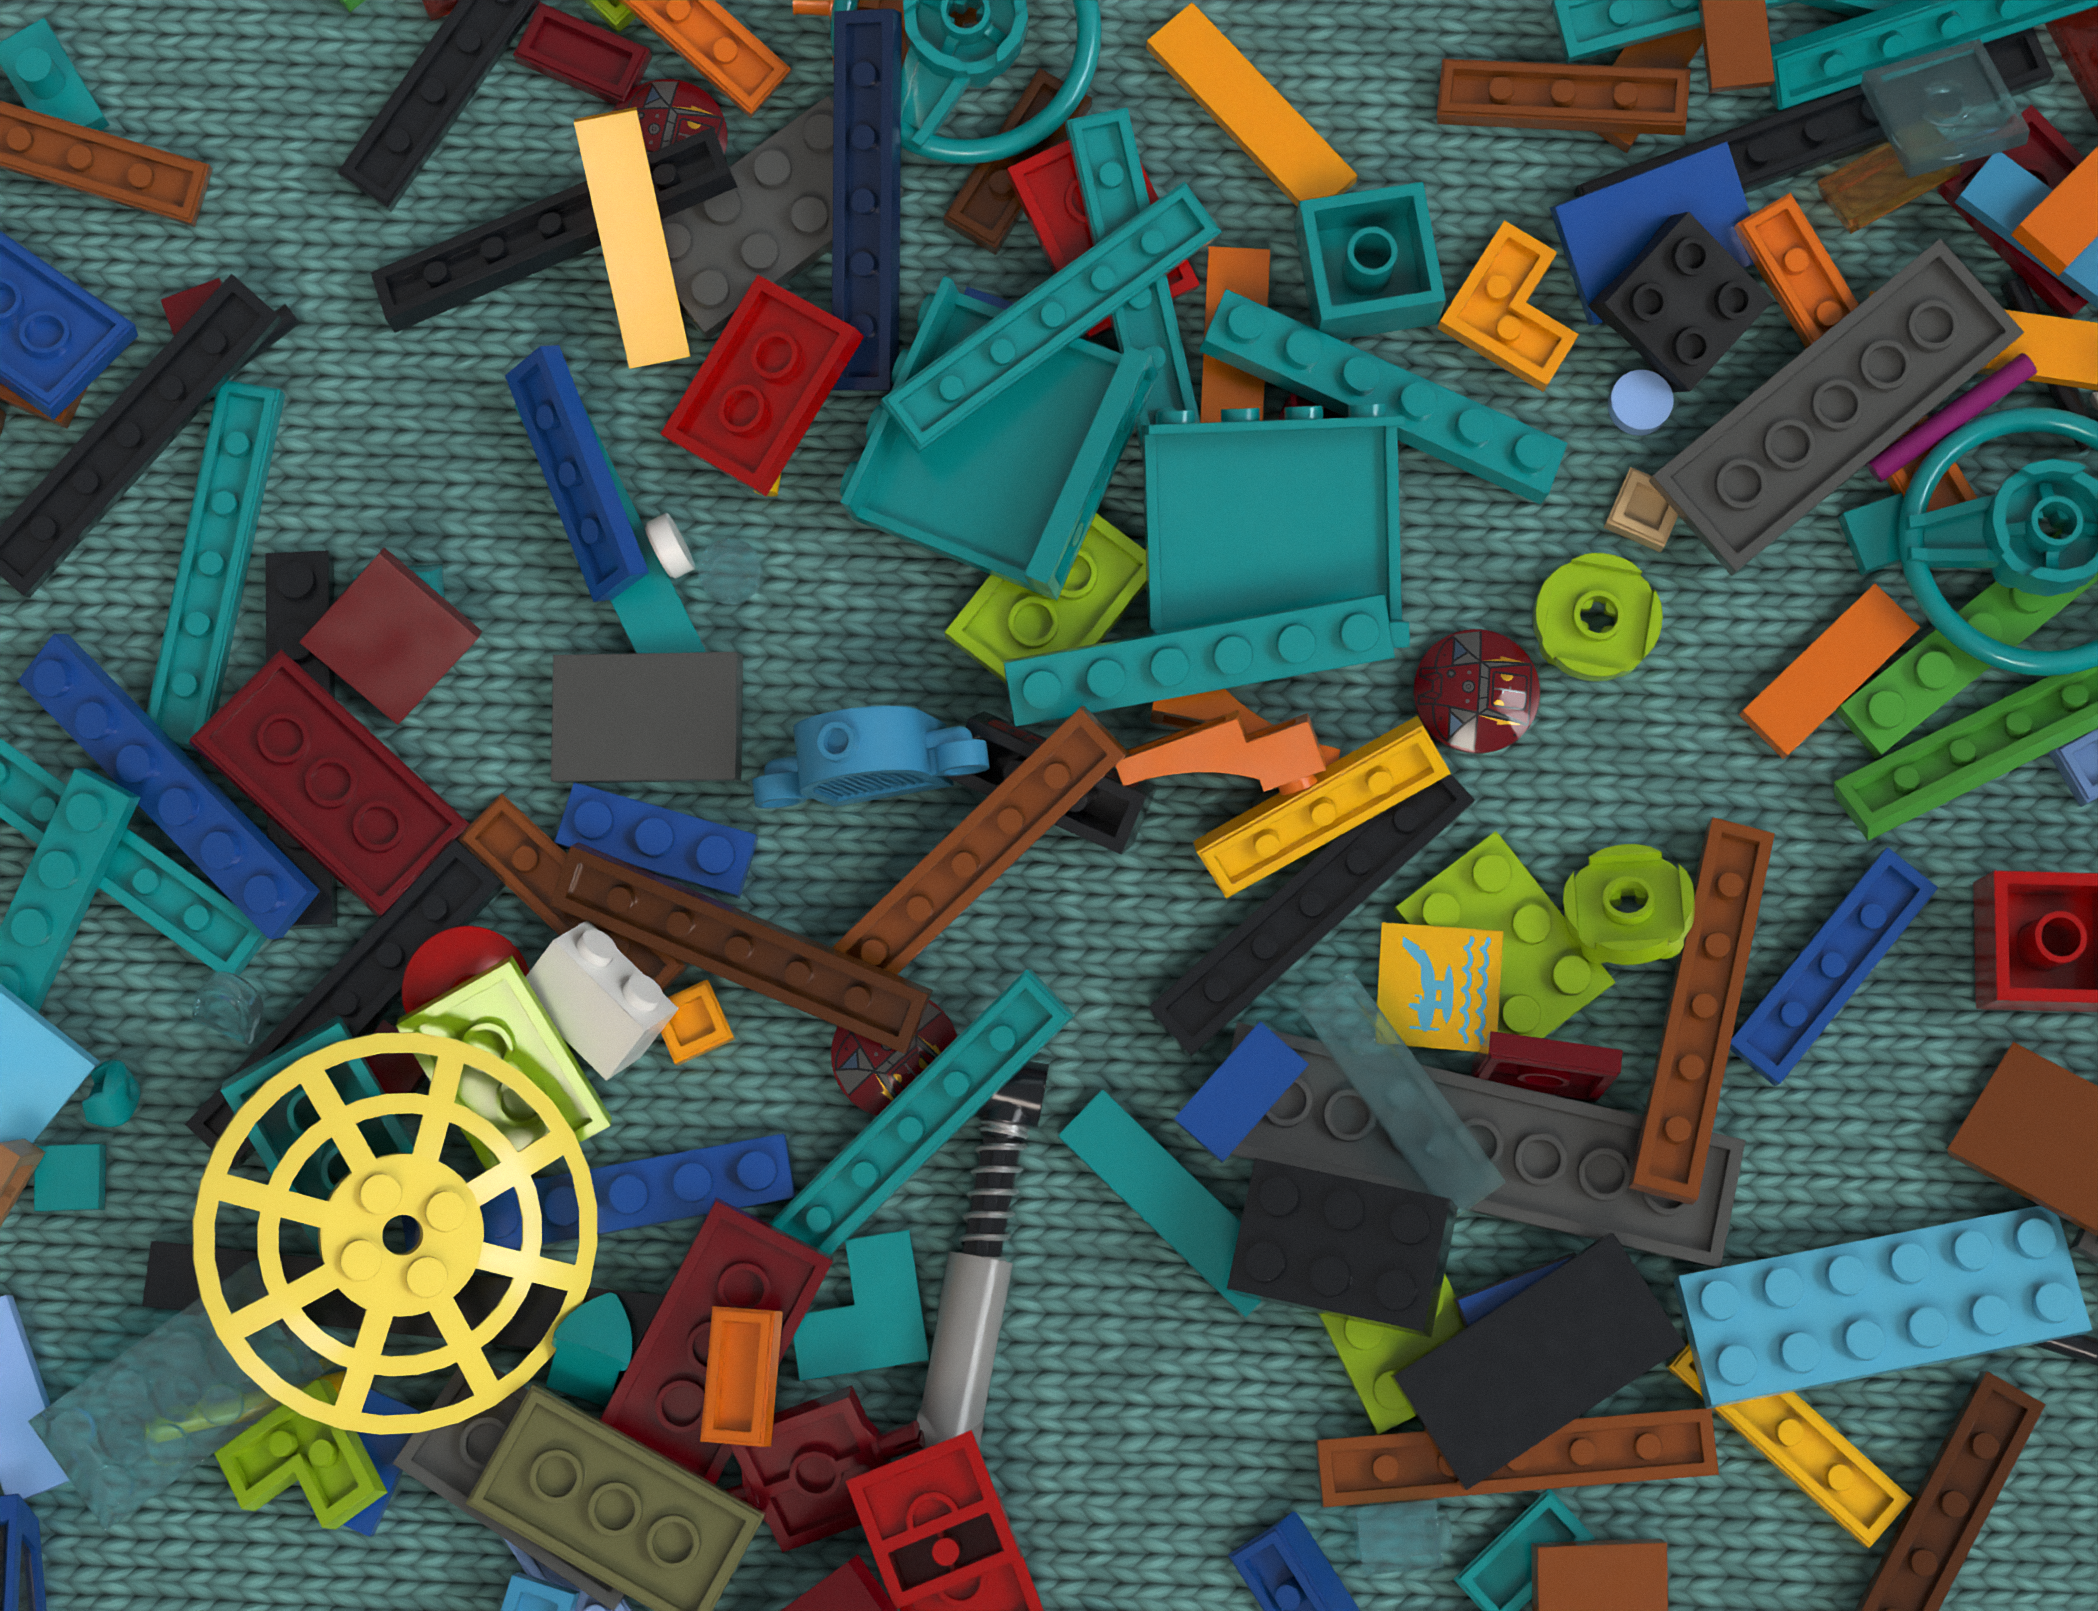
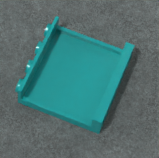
[840,276,1158,600]
[1142,404,1410,648]

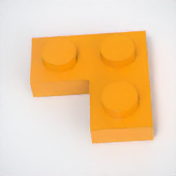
[1437,220,1579,392]

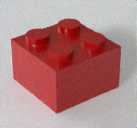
[1973,871,2098,1012]

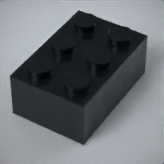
[1227,1158,1458,1338]

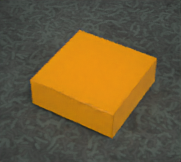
[661,979,736,1066]

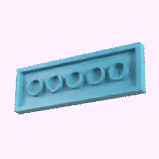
[1673,1206,2092,1409]

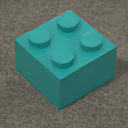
[1294,182,1446,340]

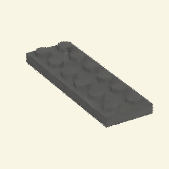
[1649,238,2024,576]

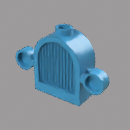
[752,706,990,809]

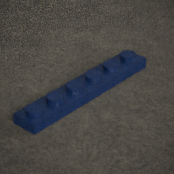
[832,9,902,392]

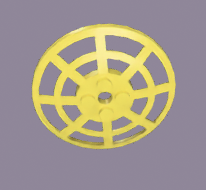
[192,1032,597,1435]

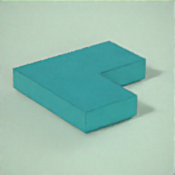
[793,1230,930,1381]

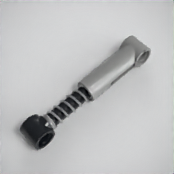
[910,1061,1049,1455]

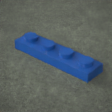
[505,345,649,602]
[1729,847,1938,1086]

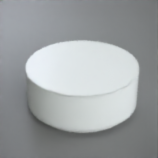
[645,513,696,579]

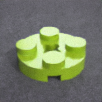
[1532,553,1663,682]
[1563,844,1695,965]

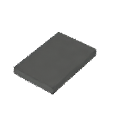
[551,652,743,783]

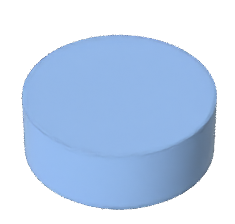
[1608,369,1674,436]

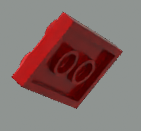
[1006,140,1200,341]
[660,275,864,497]

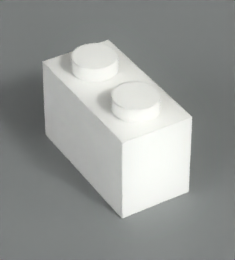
[526,921,679,1081]

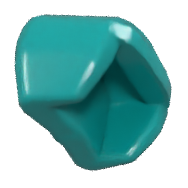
[82,1059,141,1127]

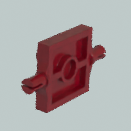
[725,1385,926,1553]

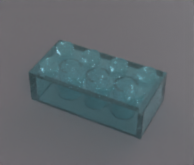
[28,1259,338,1531]

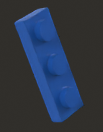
[555,782,758,899]

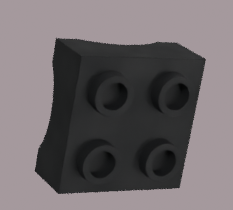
[1588,212,1774,393]

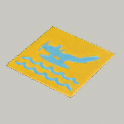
[1375,922,1503,1052]

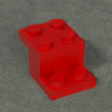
[846,1430,1044,1611]

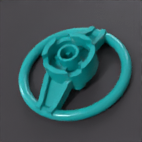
[830,0,1102,164]
[1898,407,2098,676]

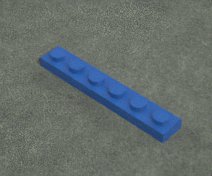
[18,634,320,939]
[401,1133,796,1252]

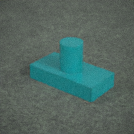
[0,17,110,131]

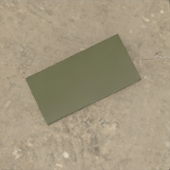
[465,1383,767,1611]

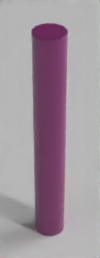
[1866,353,2037,483]

